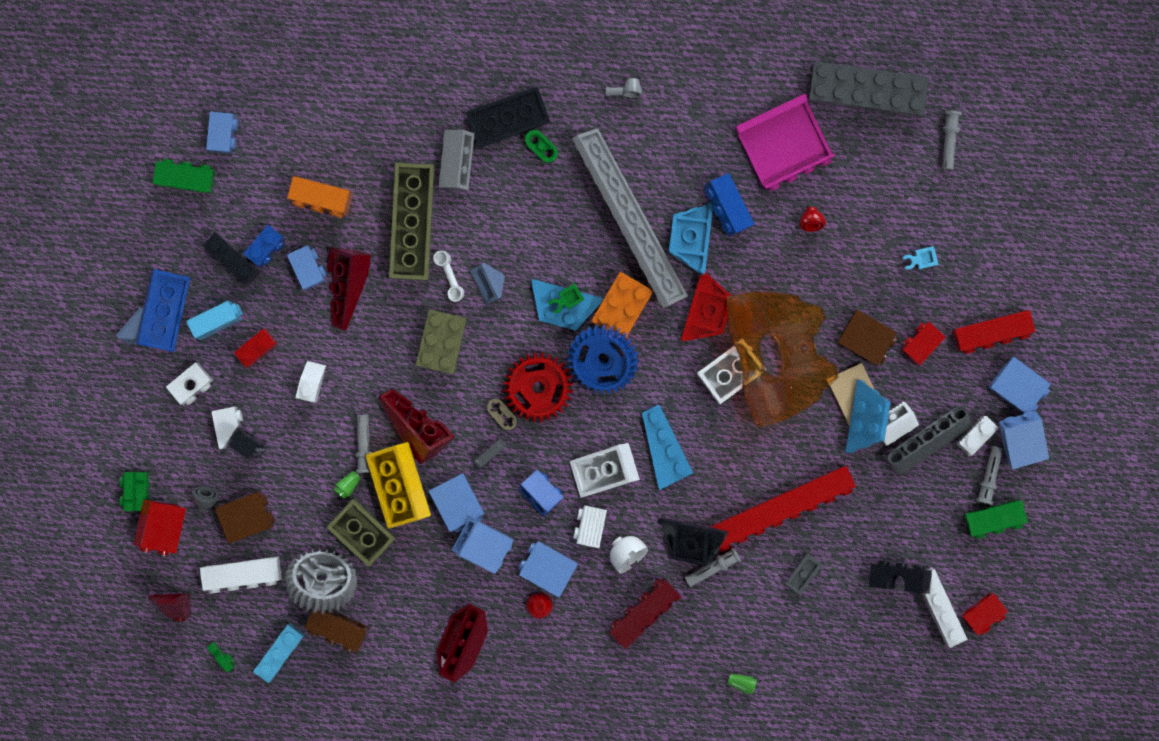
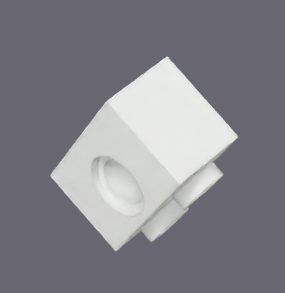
[166,362,213,405]

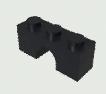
[203,232,261,286]
[228,430,267,459]
[869,561,932,594]

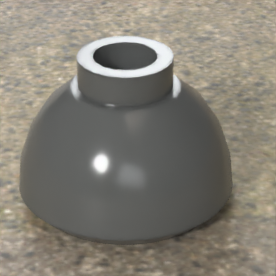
[192,486,219,512]

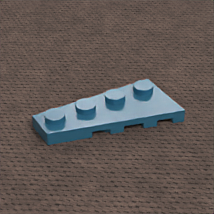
[642,405,693,490]

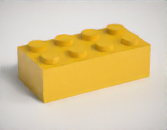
[365,442,431,529]

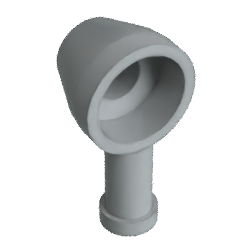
[606,78,642,98]

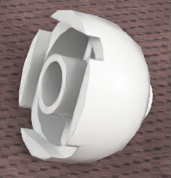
[610,536,648,574]

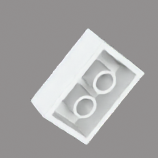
[696,339,767,404]

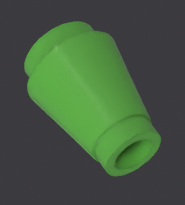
[333,471,361,500]
[728,673,757,695]

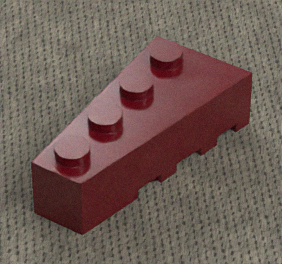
[609,578,682,649]

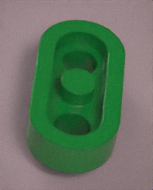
[525,130,558,163]

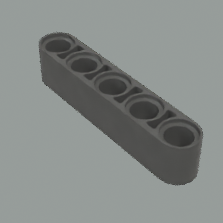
[887,406,972,474]

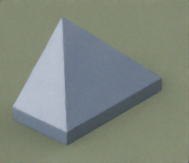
[470,263,505,305]
[116,307,143,344]

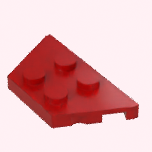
[681,271,734,341]

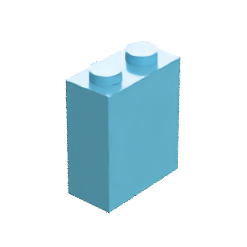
[186,301,243,340]

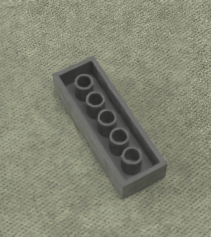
[808,61,929,118]

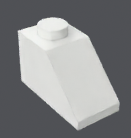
[296,361,326,403]
[211,407,243,449]

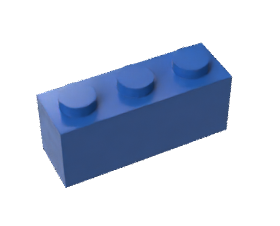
[703,173,754,237]

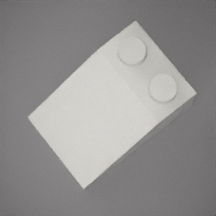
[570,443,640,498]

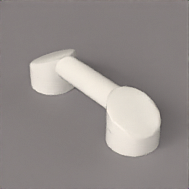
[433,251,464,302]

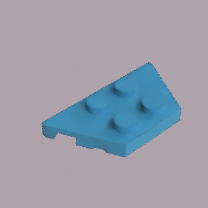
[669,202,713,275]
[532,279,603,331]
[846,379,891,453]

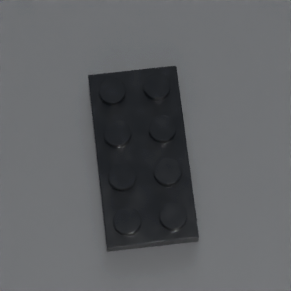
[466,86,551,149]

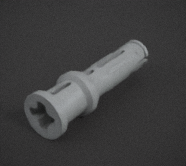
[941,110,962,170]
[355,415,372,473]
[976,446,1003,505]
[685,547,742,588]

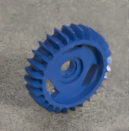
[567,324,639,395]

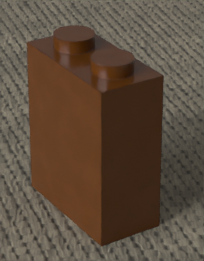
[836,309,897,366]
[215,491,276,544]

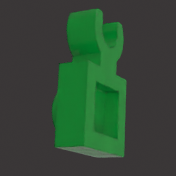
[549,283,585,314]
[207,642,236,673]

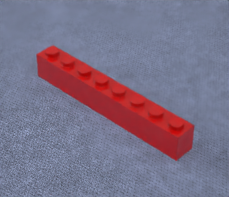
[710,465,856,552]

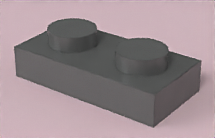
[784,553,823,596]

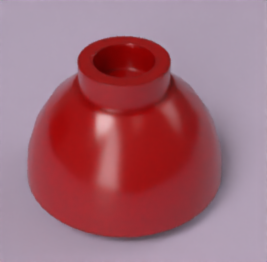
[799,207,826,232]
[526,592,553,619]

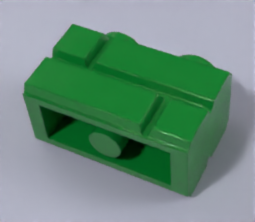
[120,472,149,511]

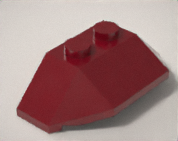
[436,604,488,683]

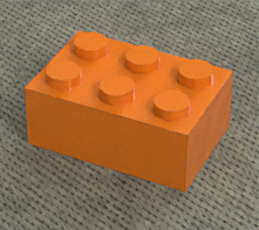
[287,176,353,219]
[591,272,653,339]

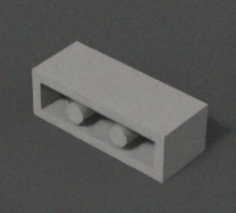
[439,130,474,190]

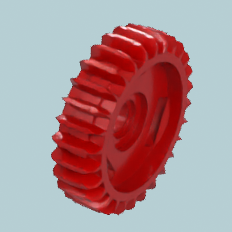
[503,352,573,423]

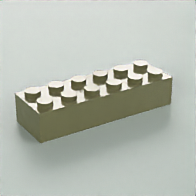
[389,163,435,281]

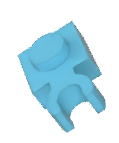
[902,246,938,270]

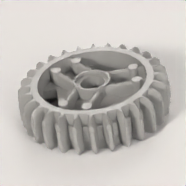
[285,548,357,614]

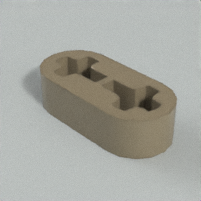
[487,399,517,430]

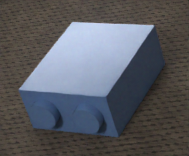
[988,357,1051,414]
[999,411,1049,470]
[429,473,485,533]
[452,516,514,574]
[518,541,578,597]

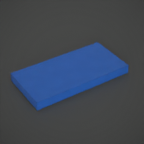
[136,269,190,352]

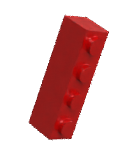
[952,310,1036,354]

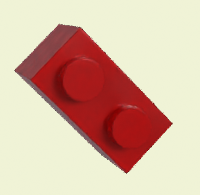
[901,322,946,366]
[234,328,278,368]
[960,592,1008,635]

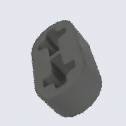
[473,439,506,469]

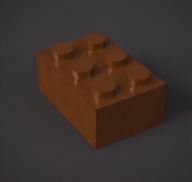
[304,609,370,653]

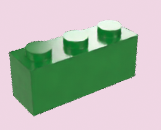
[152,159,216,194]
[963,500,1028,539]

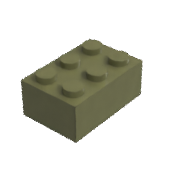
[416,309,468,375]
[326,499,397,567]

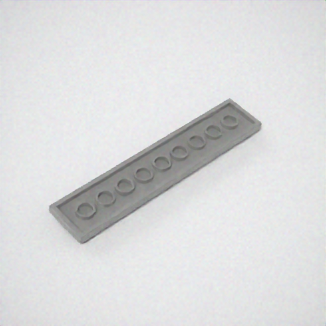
[572,128,688,308]

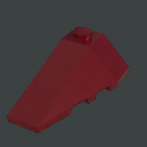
[327,247,371,330]
[378,389,455,464]
[148,593,191,622]

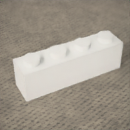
[200,556,282,594]
[922,568,967,648]

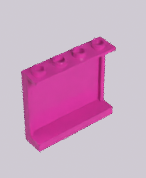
[735,94,835,191]

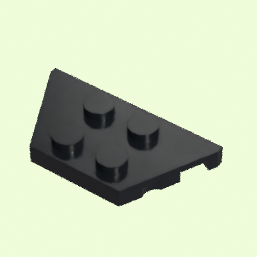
[658,518,728,567]

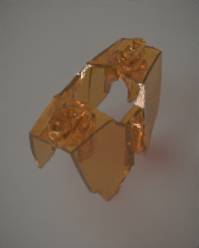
[727,291,838,428]

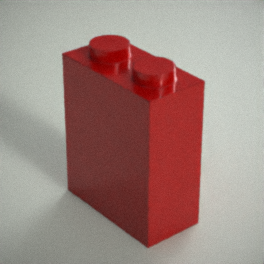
[133,499,186,556]

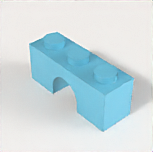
[253,623,306,683]

